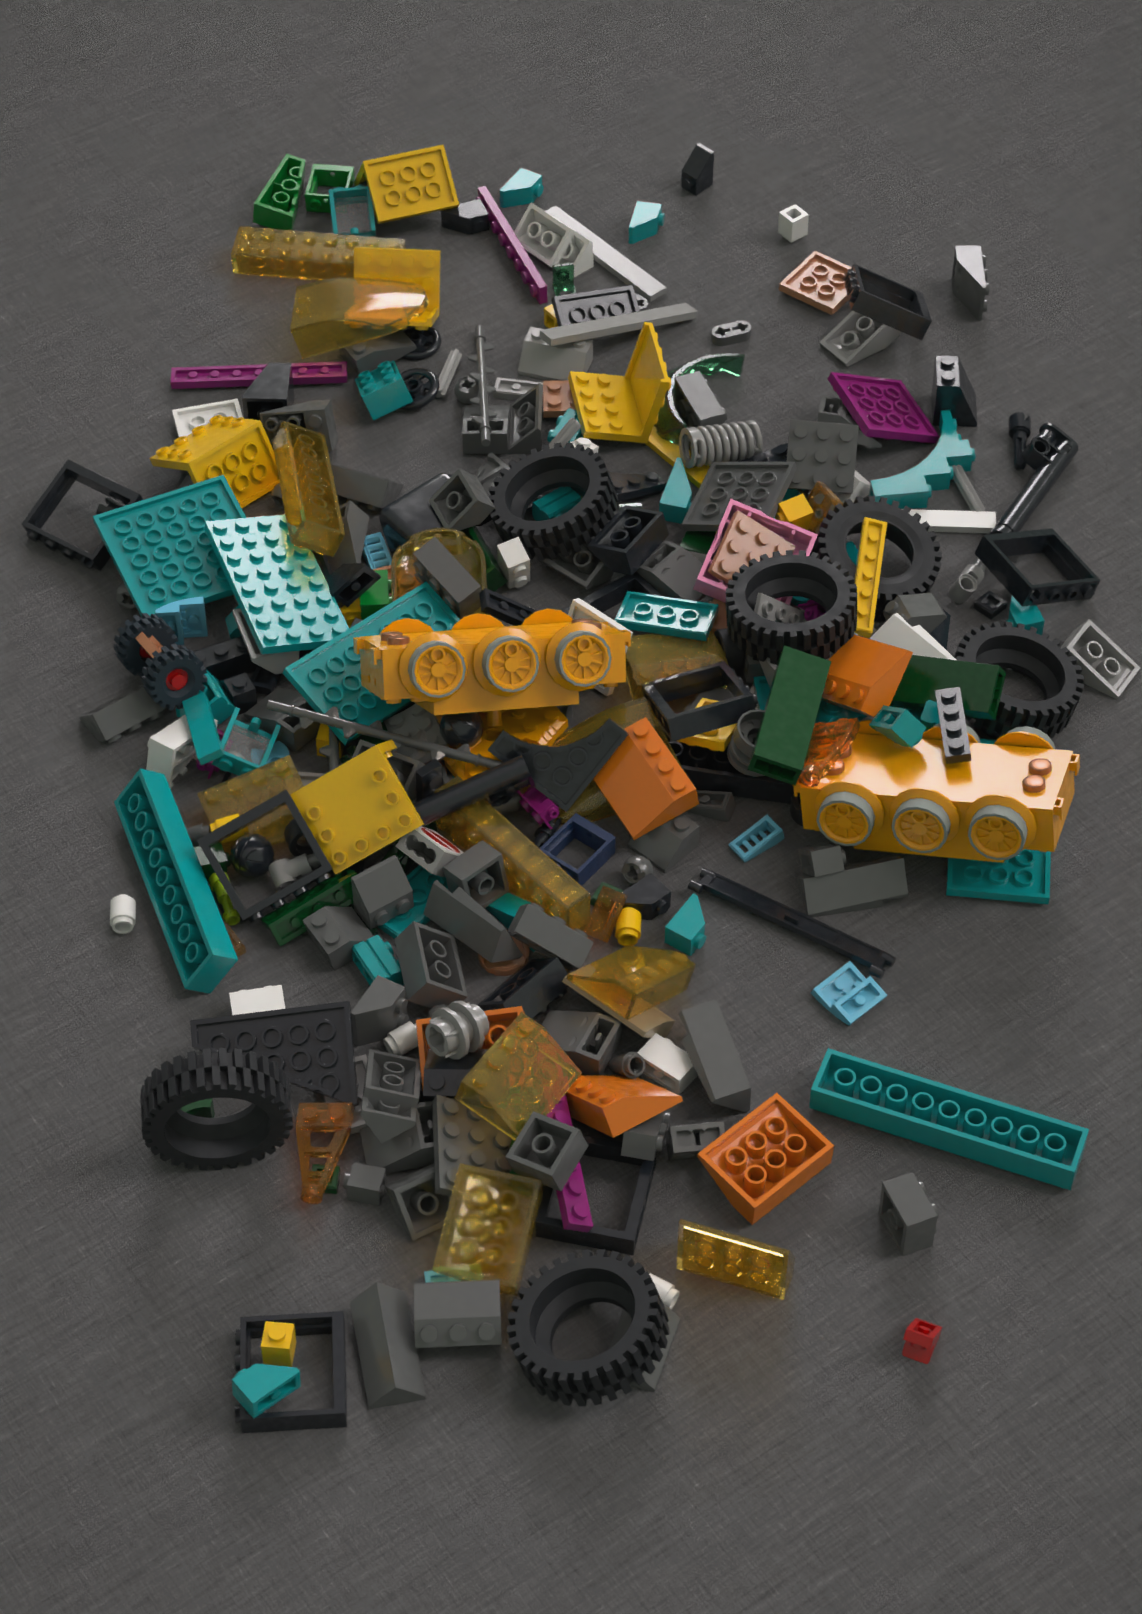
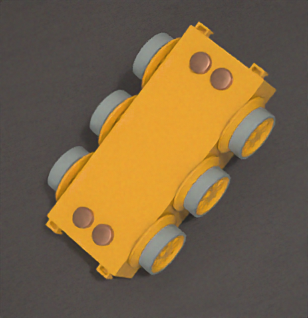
[353,608,631,727]
[793,717,1080,863]

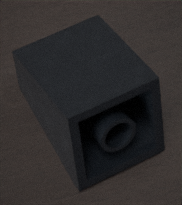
[931,356,977,427]
[242,363,294,420]

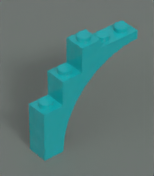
[869,410,975,509]

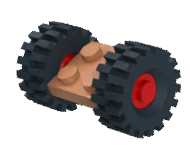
[113,613,207,710]

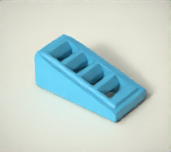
[362,532,393,569]
[728,814,785,863]

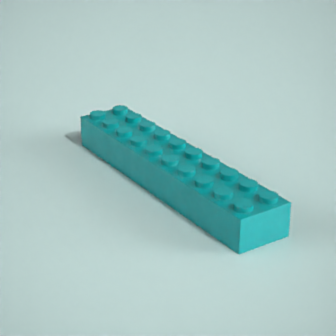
[114,768,238,994]
[809,1048,1089,1190]

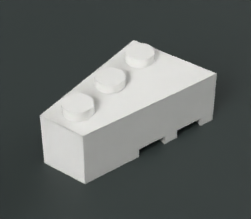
[146,715,218,789]

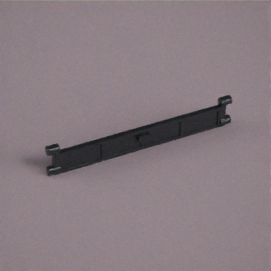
[688,868,896,979]

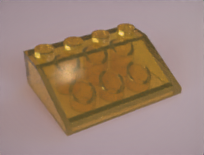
[626,630,728,701]
[197,755,304,861]
[566,945,696,1020]
[455,1012,582,1140]
[432,1163,543,1296]
[677,1219,795,1300]

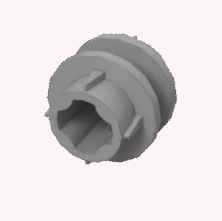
[425,1001,489,1059]

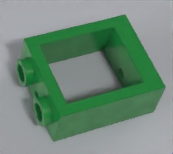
[305,164,355,214]

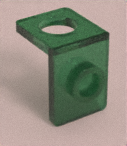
[552,263,576,296]

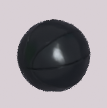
[440,712,483,749]
[230,833,274,878]

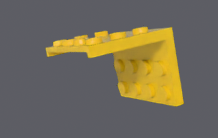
[354,144,459,224]
[344,247,441,330]
[568,322,671,443]
[150,415,287,508]
[290,739,424,875]

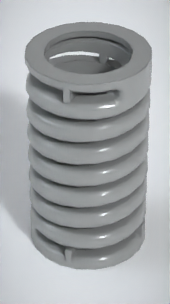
[679,420,762,469]

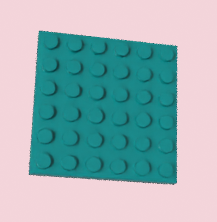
[93,475,247,617]

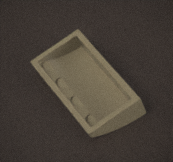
[562,966,675,1038]

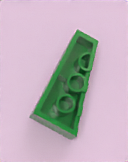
[253,154,306,235]

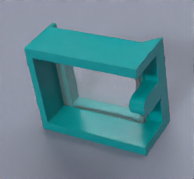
[329,185,376,246]
[211,707,281,783]

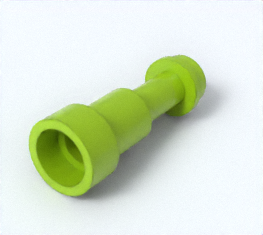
[208,872,240,926]

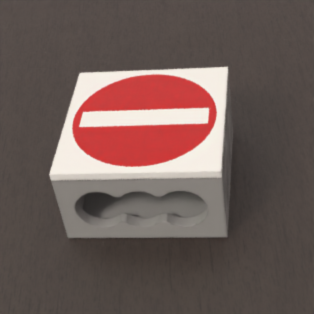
[395,826,464,878]

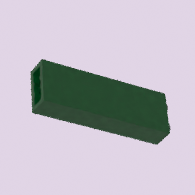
[747,646,831,786]
[890,655,1006,720]

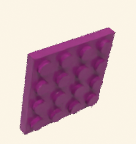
[827,372,940,443]

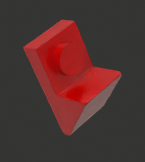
[902,1318,943,1364]

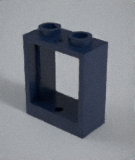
[538,813,616,890]

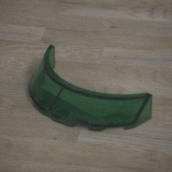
[654,353,745,446]

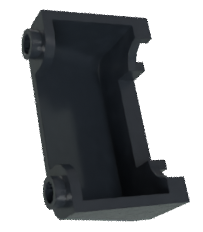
[379,473,492,560]

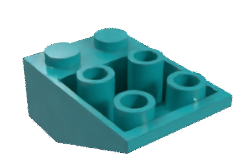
[355,360,413,421]

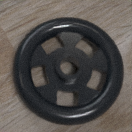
[402,326,441,360]
[400,368,440,410]

